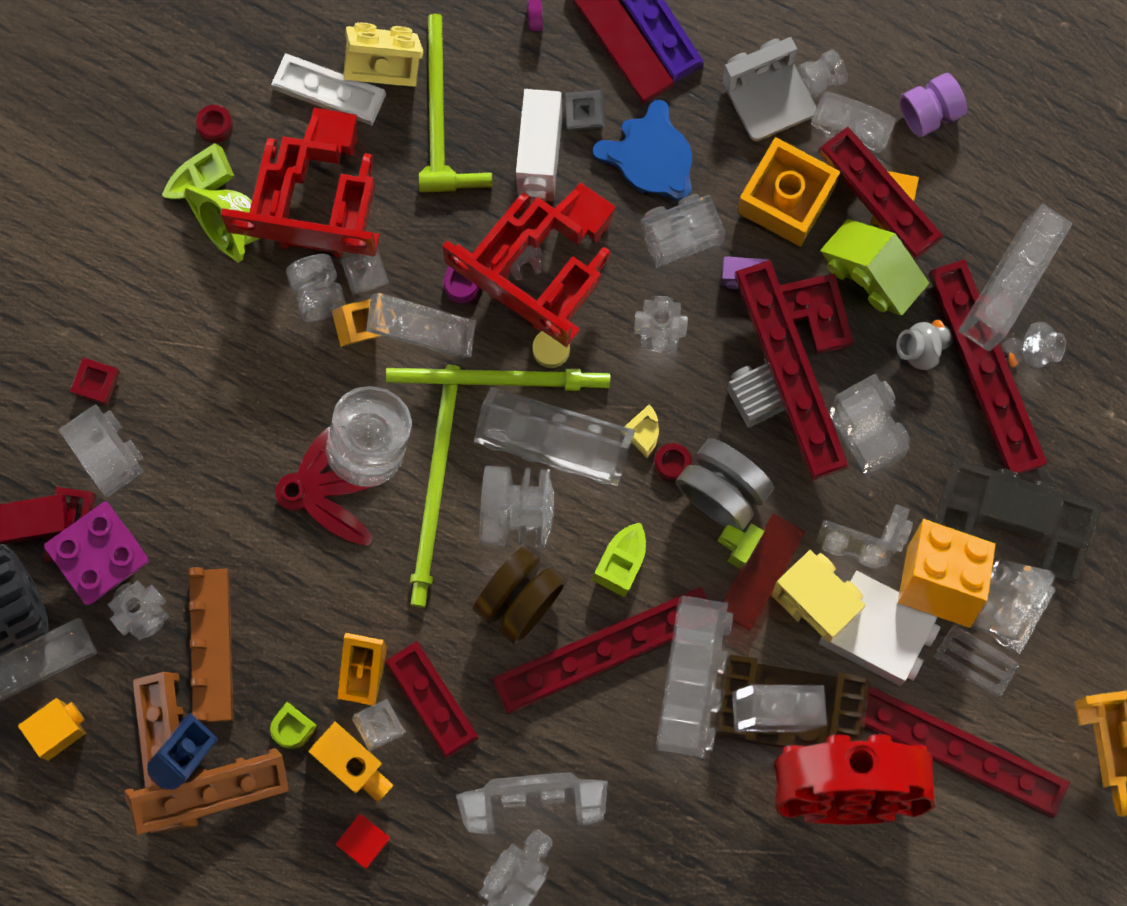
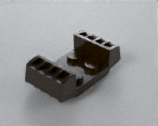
[713,655,871,748]

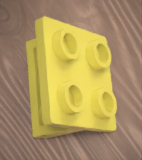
[343,23,423,87]

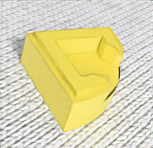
[622,404,659,458]

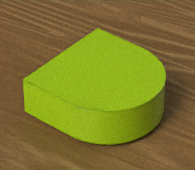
[270,702,318,749]

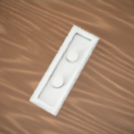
[271,53,386,126]

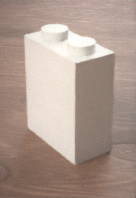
[516,89,562,203]
[818,570,940,686]

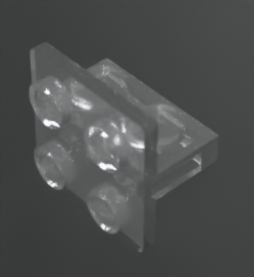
[971,559,1056,654]

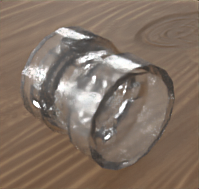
[799,49,848,97]

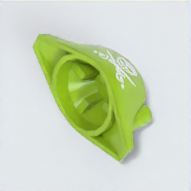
[184,186,261,263]

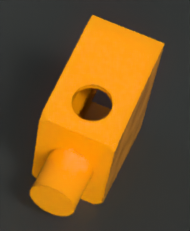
[308,722,393,802]

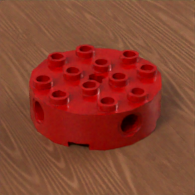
[774,735,936,825]

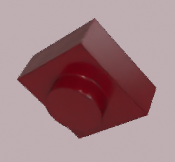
[70,357,120,406]

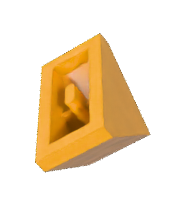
[338,633,388,706]

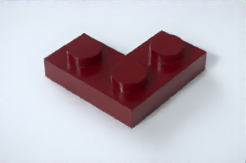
[780,273,853,354]

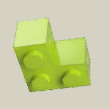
[820,219,929,316]

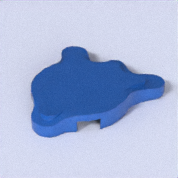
[593,100,692,201]

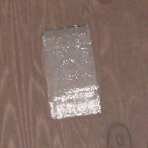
[456,772,608,834]

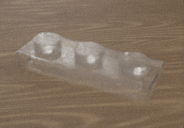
[366,293,476,359]
[0,618,98,701]

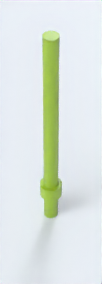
[386,368,610,391]

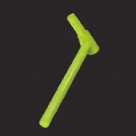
[419,14,493,192]

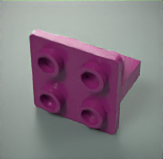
[44,501,149,605]

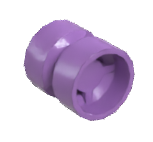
[899,72,968,137]

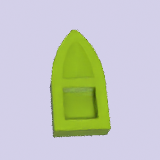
[162,143,235,199]
[591,523,646,597]

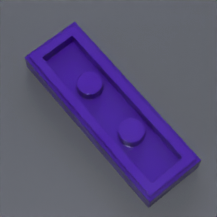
[619,0,704,83]

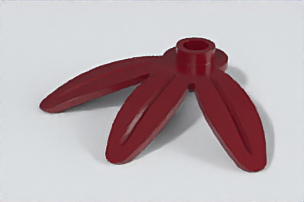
[275,420,386,546]

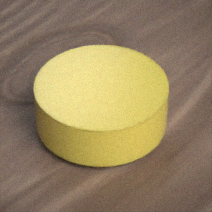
[533,331,570,368]

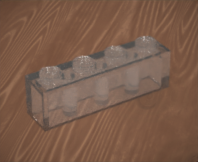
[958,203,1073,351]
[474,387,635,486]
[655,596,733,758]

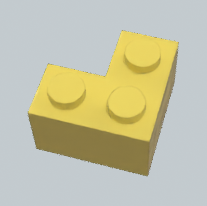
[771,550,866,643]

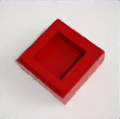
[335,814,391,869]

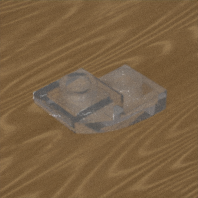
[811,92,896,153]

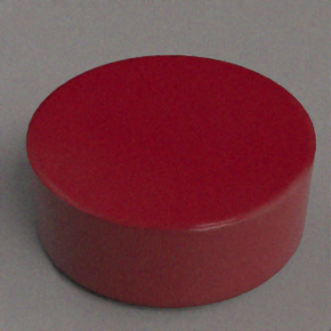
[195,105,233,143]
[654,443,692,482]

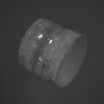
[325,386,412,487]
[479,466,555,550]

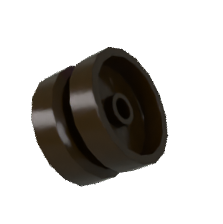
[472,545,567,645]

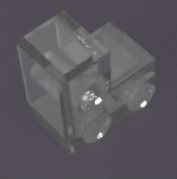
[829,373,910,478]

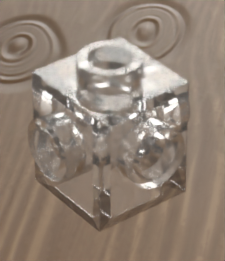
[634,296,688,353]
[107,580,170,641]

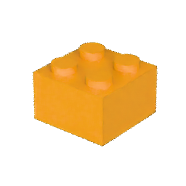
[737,137,840,247]
[897,519,996,628]

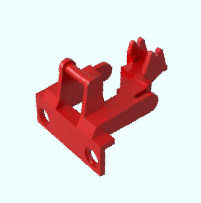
[221,108,380,258]
[442,182,616,348]

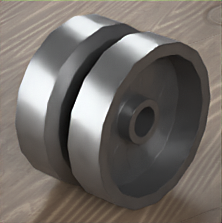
[675,439,774,531]

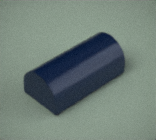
[147,713,218,790]

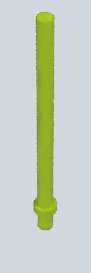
[410,365,460,608]

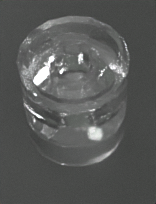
[286,254,347,322]

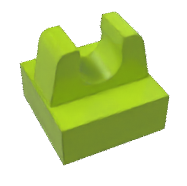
[718,523,764,569]

